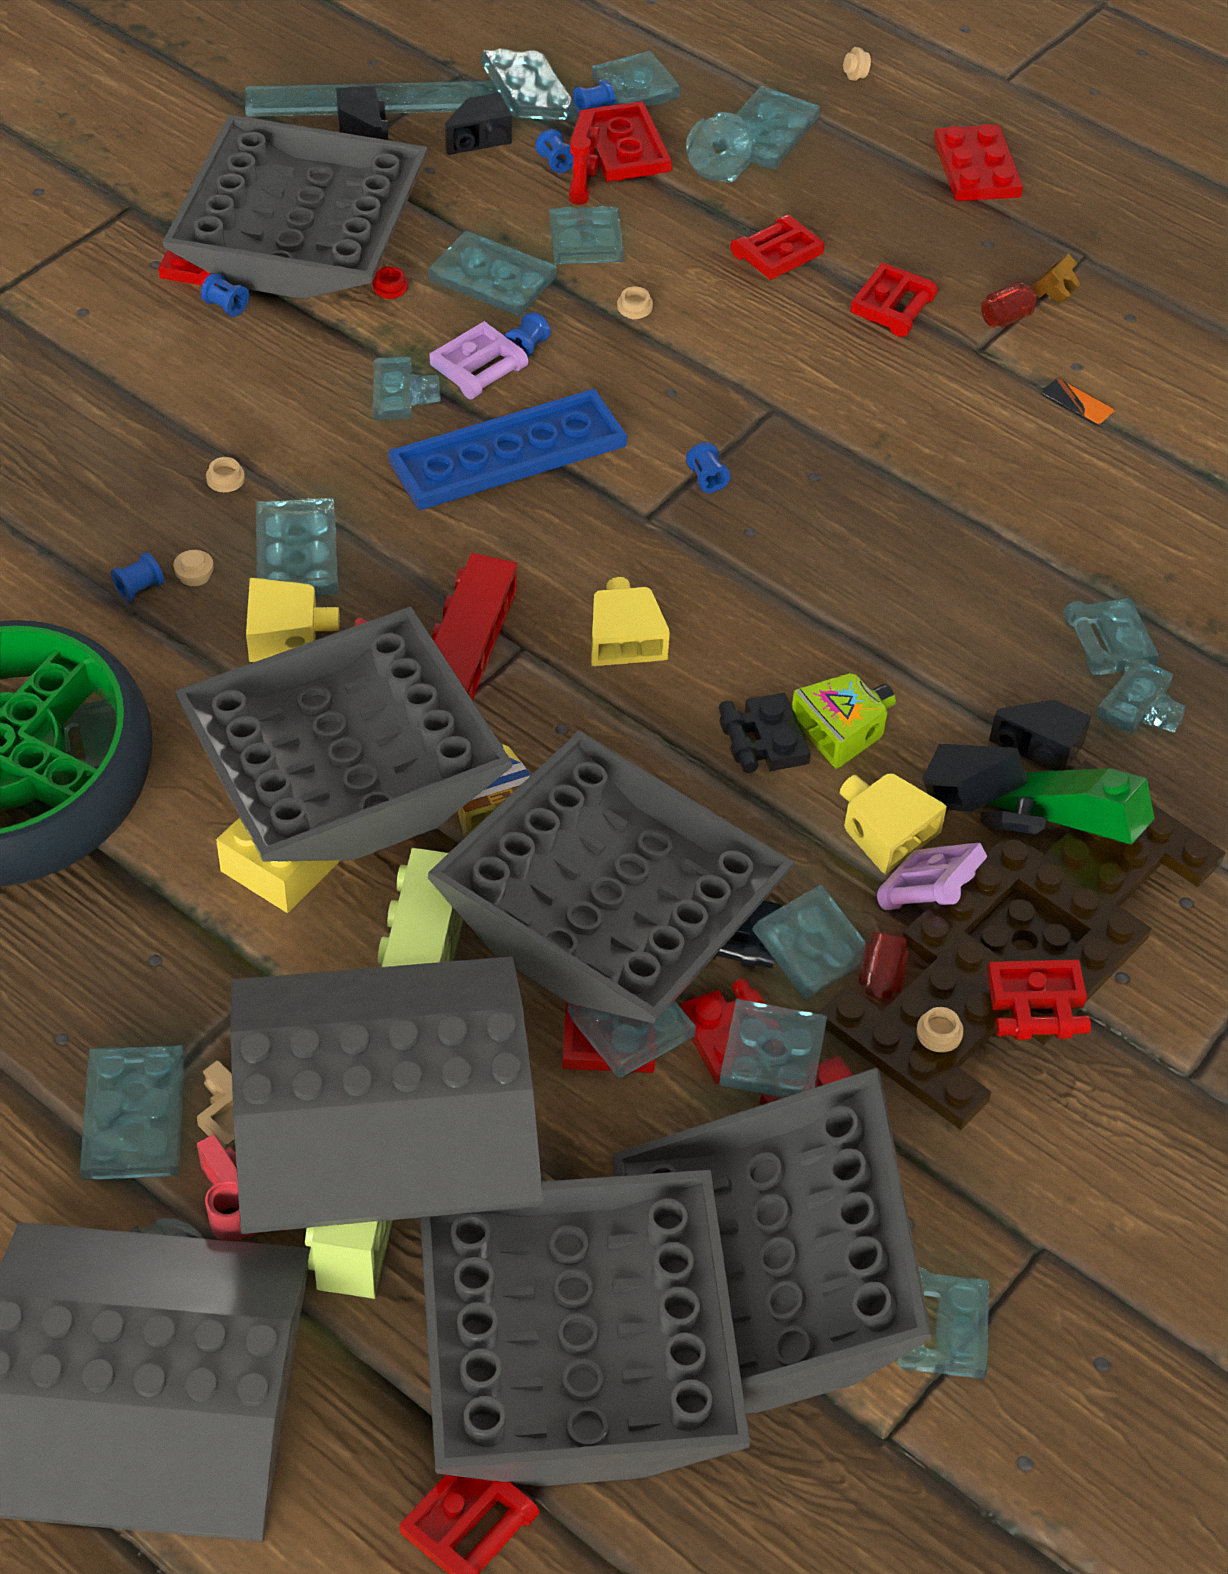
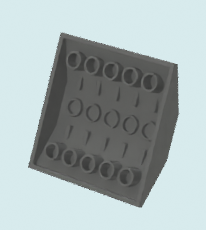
[163,114,428,299]
[175,606,512,862]
[428,731,795,1023]
[230,956,543,1234]
[612,1068,932,1414]
[420,1170,750,1486]
[0,1222,310,1542]

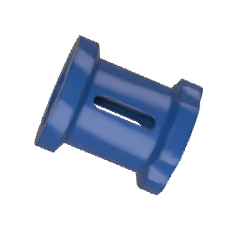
[573,80,615,114]
[535,129,573,173]
[200,272,249,317]
[505,312,551,358]
[686,442,731,493]
[110,552,164,602]

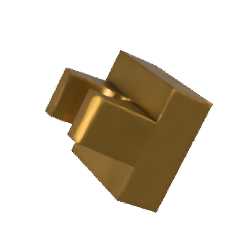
[1031,253,1080,303]

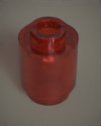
[981,282,1036,328]
[858,931,910,999]

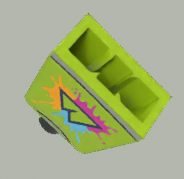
[792,673,896,769]

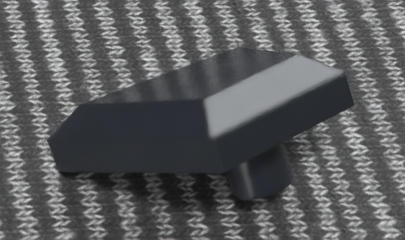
[980,798,1046,836]

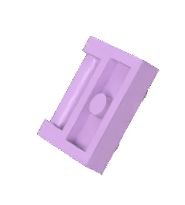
[430,321,528,399]
[877,843,987,910]

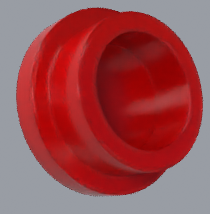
[372,266,408,299]

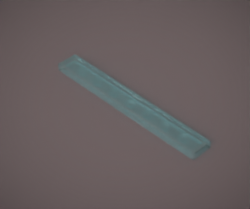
[245,81,511,117]

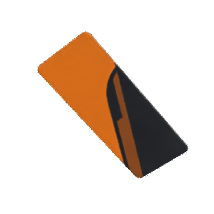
[1042,378,1115,424]

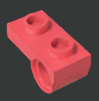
[197,1134,259,1241]

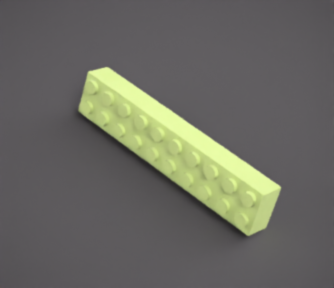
[305,848,463,1299]

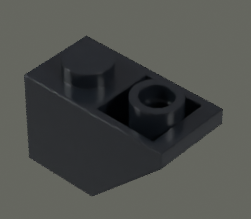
[336,86,388,140]
[445,92,512,155]
[989,699,1092,771]
[922,744,1027,812]

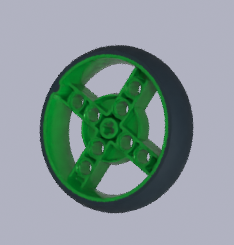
[0,620,153,886]

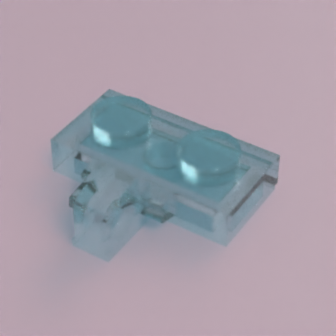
[373,357,440,420]
[1096,658,1186,734]

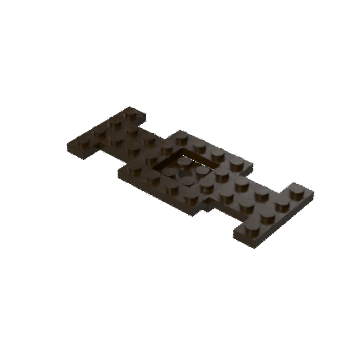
[816,760,1226,1131]

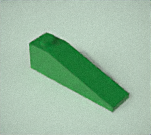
[988,768,1155,845]

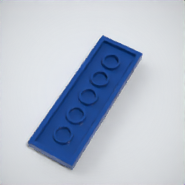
[388,389,627,511]

